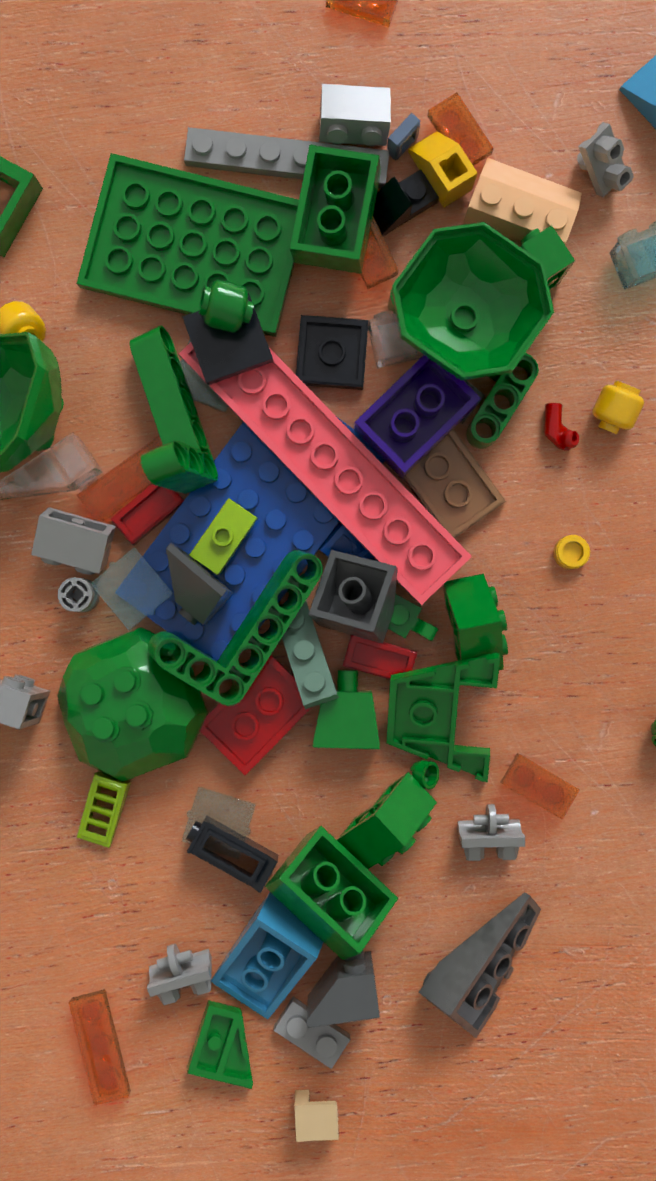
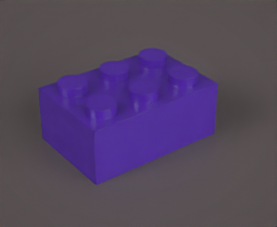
[354,355,481,479]

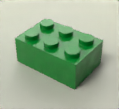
[290,145,381,274]
[265,826,398,960]

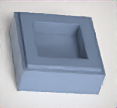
[387,113,420,160]

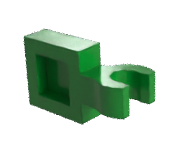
[388,594,439,641]

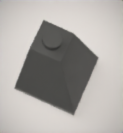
[166,543,233,625]

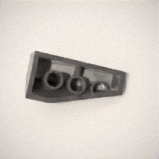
[419,892,541,1038]

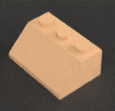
[463,158,582,244]

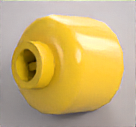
[0,301,46,342]
[592,380,644,434]

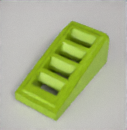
[77,771,132,848]

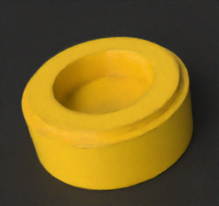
[553,535,590,570]

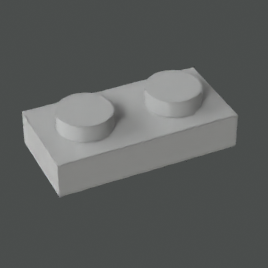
[273,997,351,1069]

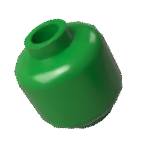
[198,280,254,332]

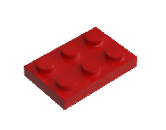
[200,654,312,775]

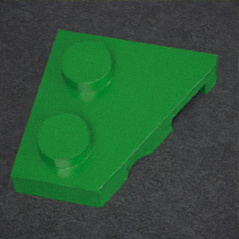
[187,1000,253,1089]

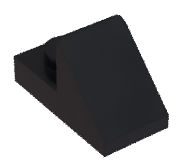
[371,169,439,238]

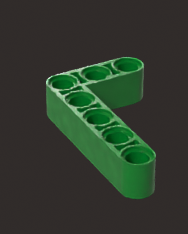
[388,290,539,449]
[130,325,218,494]
[148,550,323,706]

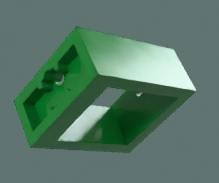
[0,156,43,258]

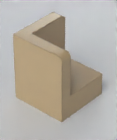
[294,1090,339,1142]

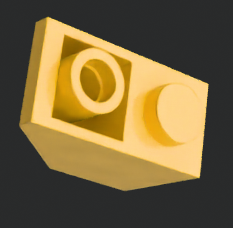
[408,131,478,208]

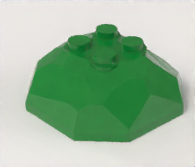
[391,222,554,380]
[0,332,64,473]
[57,627,208,782]

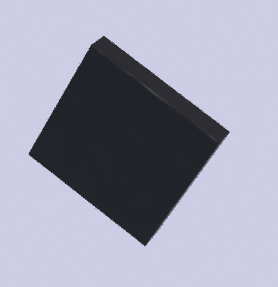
[183,293,274,385]
[296,315,369,390]

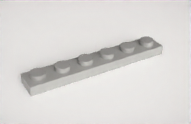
[184,127,389,189]

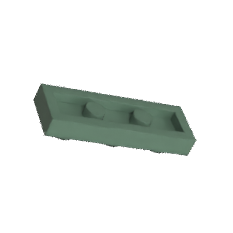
[282,601,339,709]

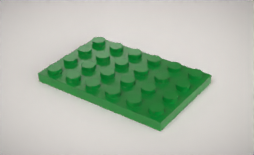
[76,153,299,337]

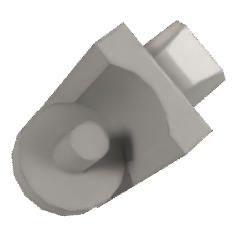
[577,122,634,197]
[457,804,525,861]
[147,944,212,1005]

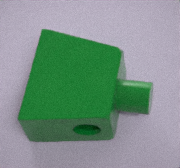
[313,670,380,749]

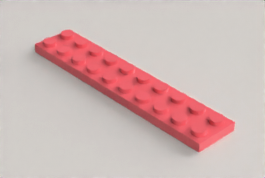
[179,342,472,606]

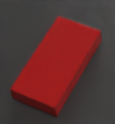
[110,484,184,546]
[342,635,417,680]

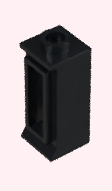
[186,815,279,893]

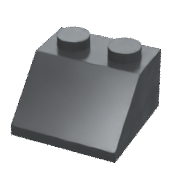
[309,550,398,644]
[306,950,380,1028]

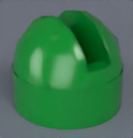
[410,760,439,789]

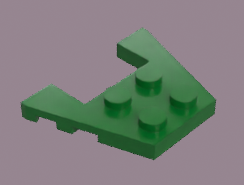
[386,653,500,782]

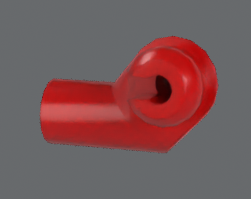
[544,403,579,451]

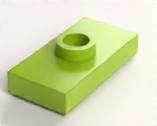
[189,498,258,575]

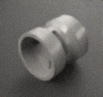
[57,577,100,612]

